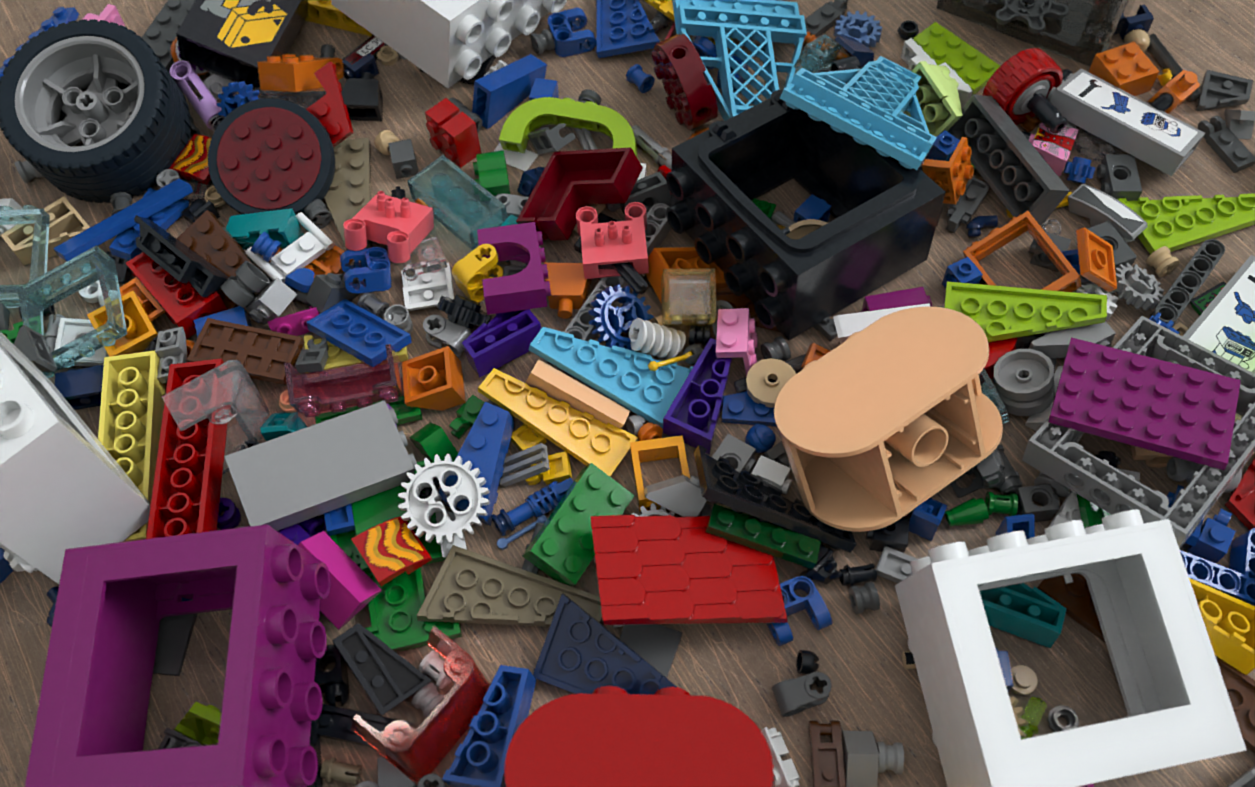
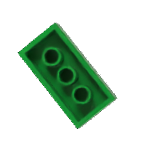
[522,463,635,586]

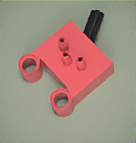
[343,186,434,263]
[576,202,649,295]

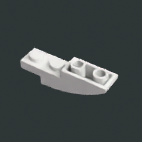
[901,38,973,108]

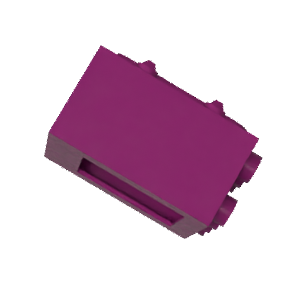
[25,525,331,787]

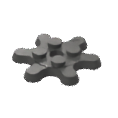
[990,0,1069,34]

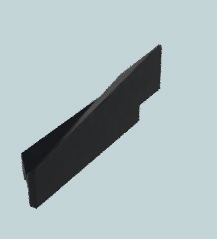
[134,215,229,297]

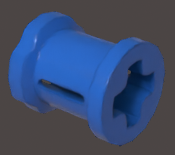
[626,64,655,93]

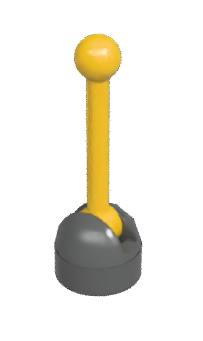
[648,343,703,371]

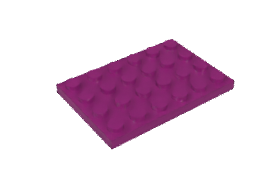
[1048,337,1241,470]

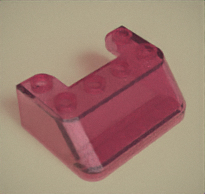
[284,344,403,417]

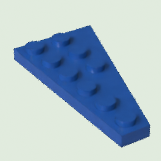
[596,0,660,58]

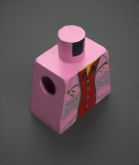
[1022,123,1078,176]

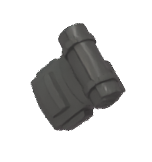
[950,444,1023,498]

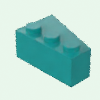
[226,208,304,256]

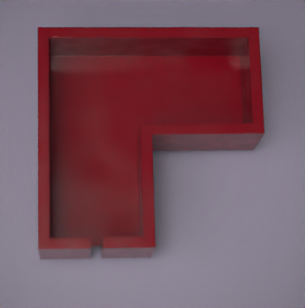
[516,147,643,240]

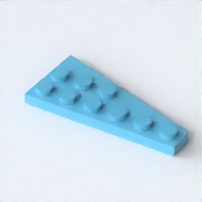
[528,327,693,429]

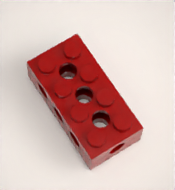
[125,252,227,339]

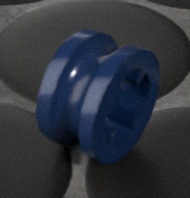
[491,509,515,537]

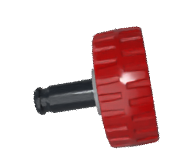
[982,48,1067,133]

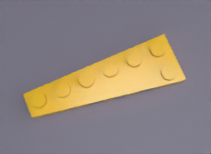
[478,368,638,477]

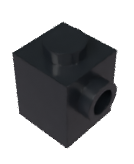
[866,518,910,553]

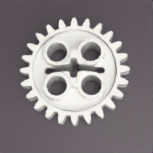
[398,454,490,545]

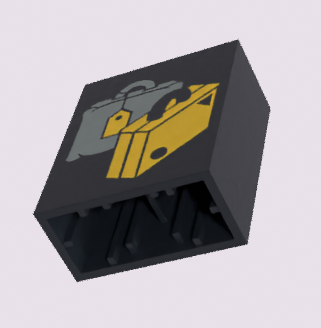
[176,0,308,94]

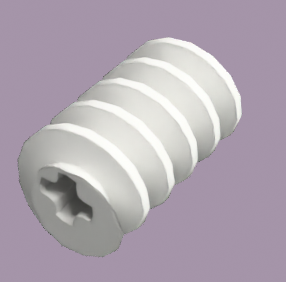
[629,318,686,360]

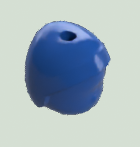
[745,423,776,453]

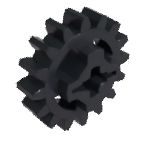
[437,295,492,329]

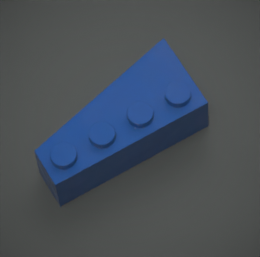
[439,402,515,526]
[442,665,536,787]

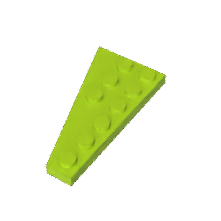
[1117,193,1255,255]

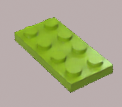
[913,22,1001,95]

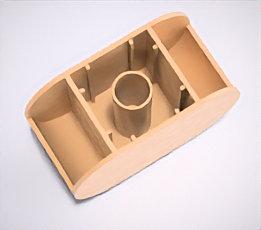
[774,307,1003,532]

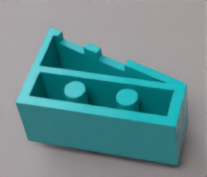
[979,583,1067,648]

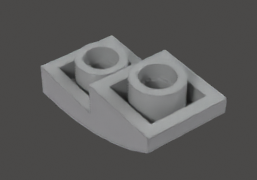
[155,327,187,384]

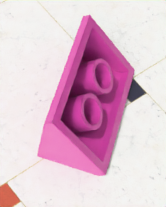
[298,531,382,630]

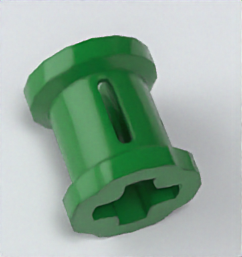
[985,491,1018,516]

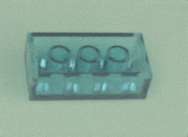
[407,155,508,250]

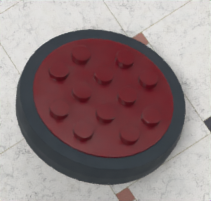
[208,98,335,215]

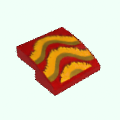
[169,134,212,185]
[351,516,432,586]

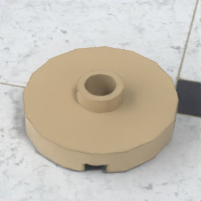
[745,358,796,408]

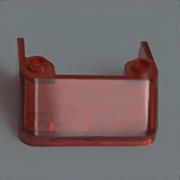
[351,626,490,781]

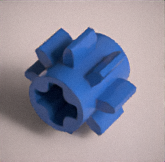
[1063,157,1096,184]

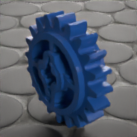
[588,284,654,351]

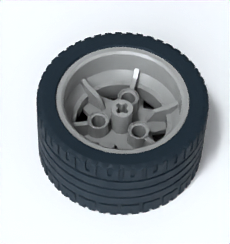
[0,19,191,203]

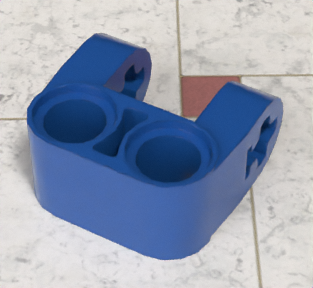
[547,8,596,57]
[340,247,392,294]
[767,576,832,646]

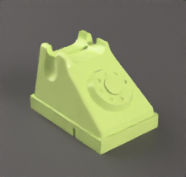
[905,61,963,137]

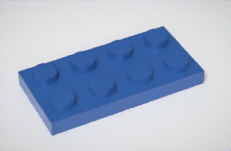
[306,299,412,367]

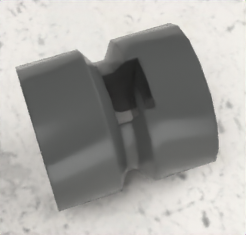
[221,261,270,308]

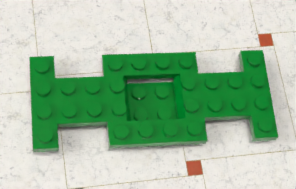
[315,396,462,652]

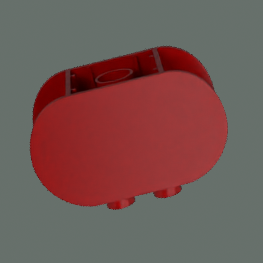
[505,686,773,787]

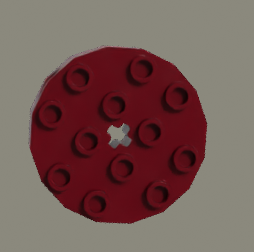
[651,34,718,130]

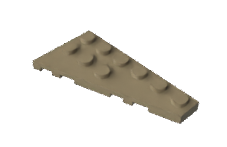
[324,138,372,250]

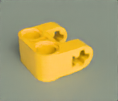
[452,244,504,303]

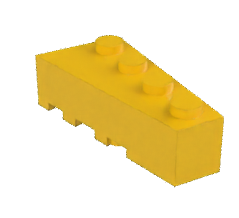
[1189,578,1255,675]

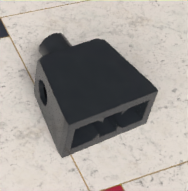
[341,72,383,121]

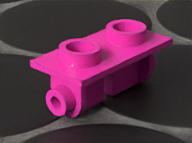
[267,306,320,336]

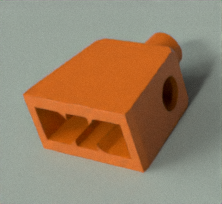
[544,262,592,319]

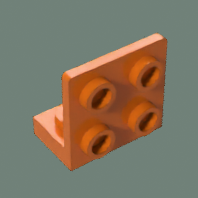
[922,137,974,205]

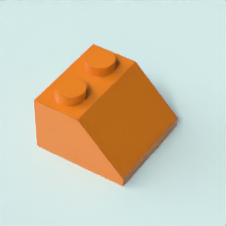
[402,346,466,411]

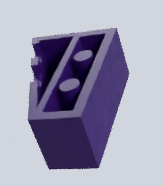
[462,309,542,378]

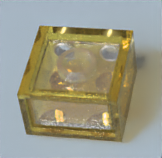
[661,269,717,326]

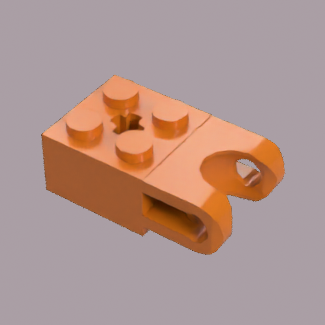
[257,54,344,92]

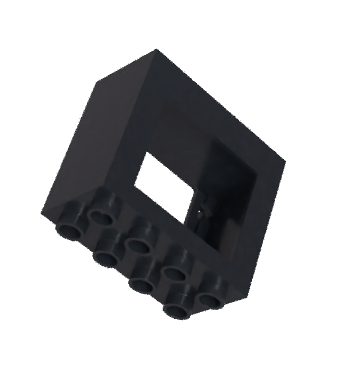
[666,90,946,341]

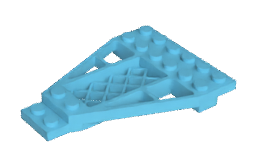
[672,0,807,121]
[780,56,937,170]

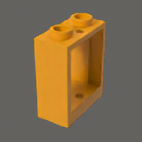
[630,435,690,511]

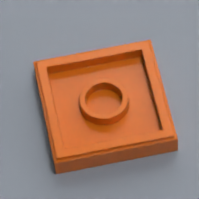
[1076,227,1117,292]

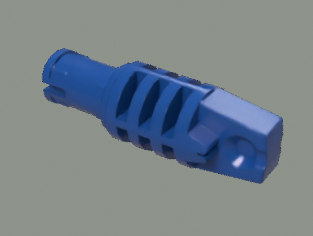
[507,478,574,527]

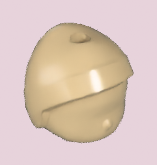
[1124,29,1150,52]
[374,130,399,156]

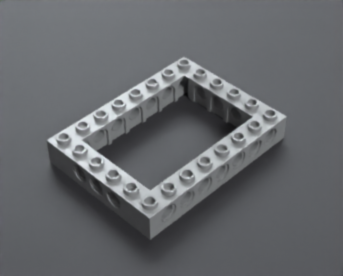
[1022,316,1255,549]

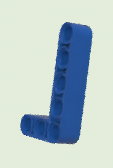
[1180,528,1255,606]

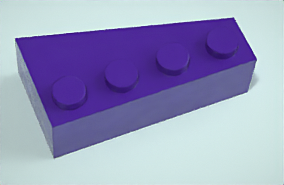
[663,338,732,455]

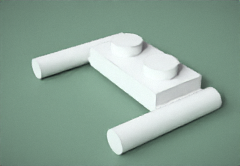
[245,212,335,283]

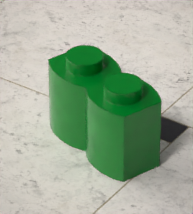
[473,150,510,200]

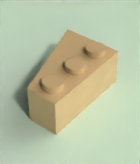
[0,196,90,265]

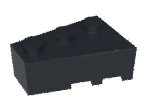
[332,623,432,716]

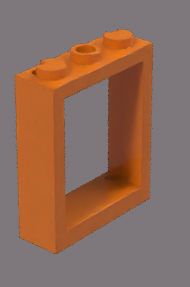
[963,211,1081,292]

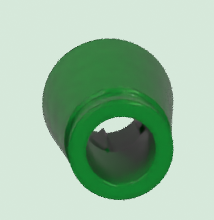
[945,497,989,527]

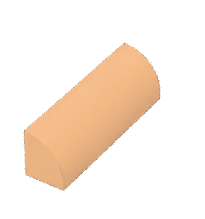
[525,359,630,429]

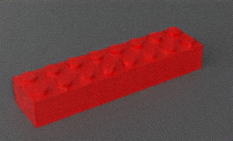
[146,359,233,539]

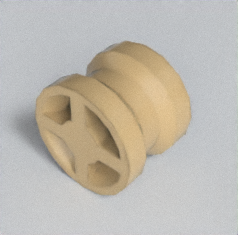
[1146,246,1180,277]

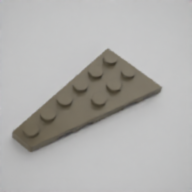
[417,545,602,627]

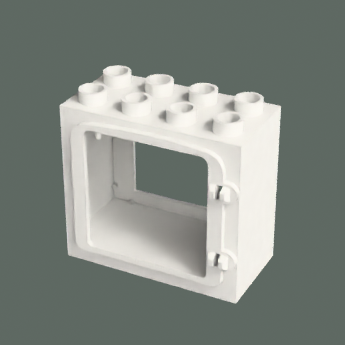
[331,0,567,88]
[0,332,151,584]
[895,509,1246,787]

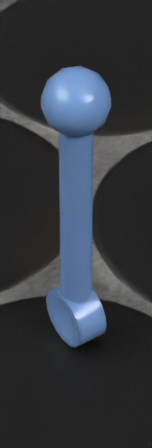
[497,515,547,550]

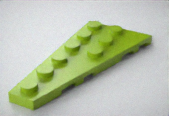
[944,281,1107,342]

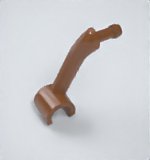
[1019,114,1041,133]

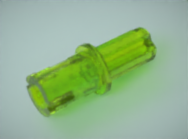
[1020,696,1047,740]

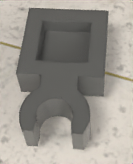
[295,338,329,373]

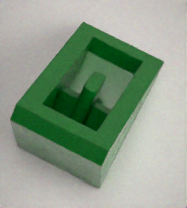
[409,422,458,463]

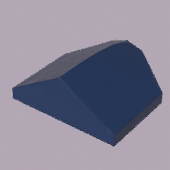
[835,34,874,68]

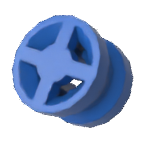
[251,231,282,263]

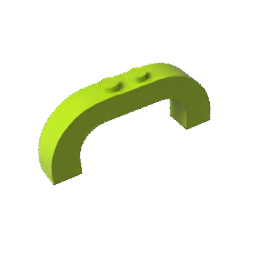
[499,97,637,157]

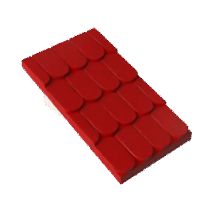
[590,515,788,628]

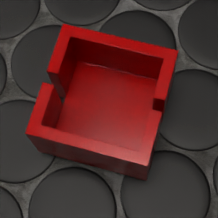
[425,98,481,168]

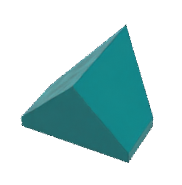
[260,411,308,441]

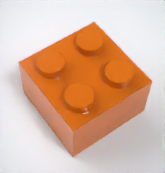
[1088,42,1160,96]

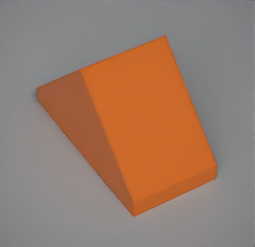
[115,277,165,321]

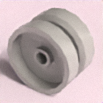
[993,349,1055,416]

